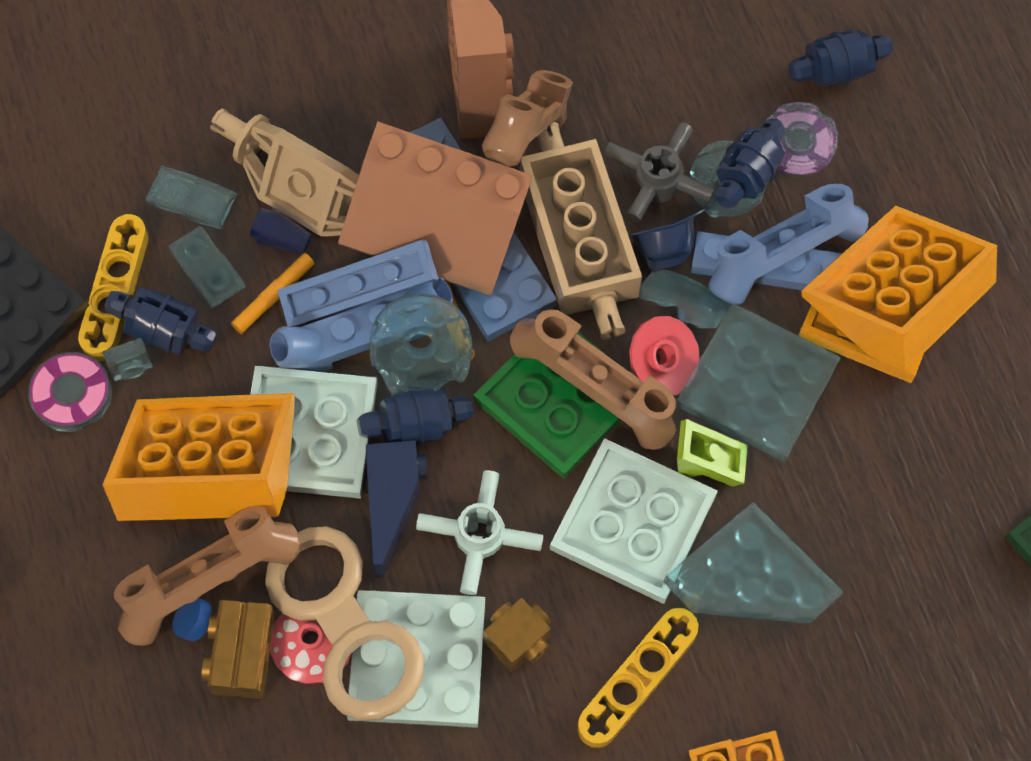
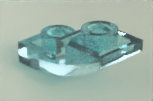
[145,165,237,229]
[168,225,246,309]
[640,269,730,329]

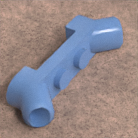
[708,184,869,305]
[269,276,453,372]

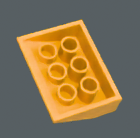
[802,206,997,372]
[103,393,295,521]

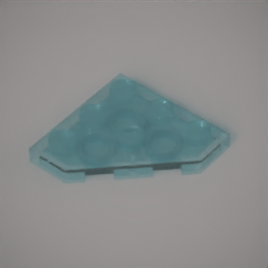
[663,502,843,624]

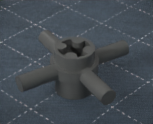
[604,122,716,223]

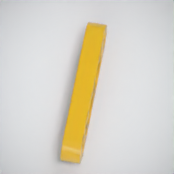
[78,214,149,361]
[577,608,699,748]

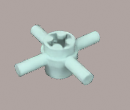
[416,470,544,595]

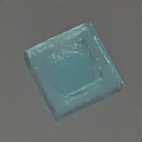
[103,337,153,381]

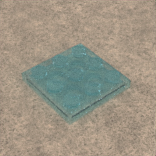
[676,304,841,462]

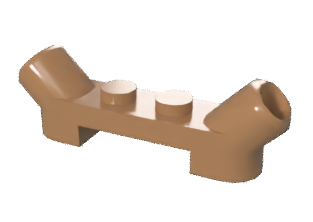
[482,70,573,167]
[510,309,676,450]
[114,506,300,646]

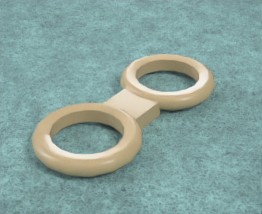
[265,526,424,721]

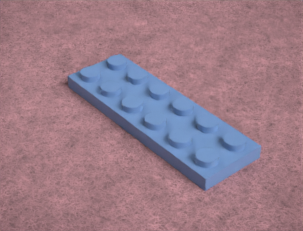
[410,117,557,342]

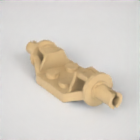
[210,108,359,237]

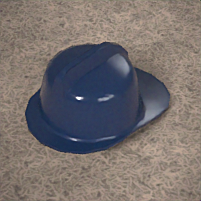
[628,206,712,271]

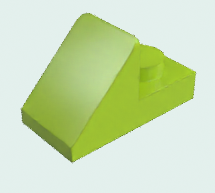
[677,419,747,487]

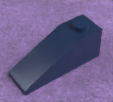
[366,440,427,577]

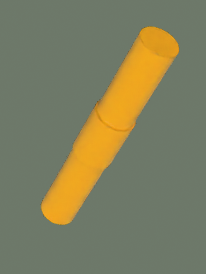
[231,253,315,334]

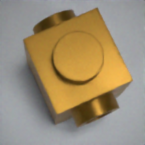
[483,598,551,673]

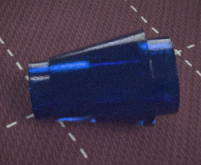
[250,207,312,255]

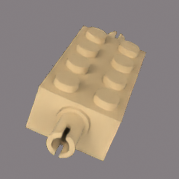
[520,122,642,340]

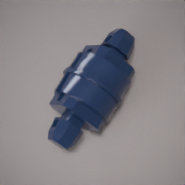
[788,29,893,87]
[716,119,785,208]
[105,287,217,355]
[357,388,473,446]

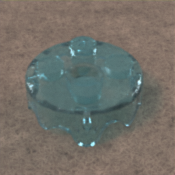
[369,293,473,394]

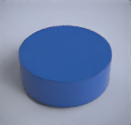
[173,598,212,642]

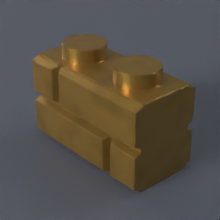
[202,600,275,699]

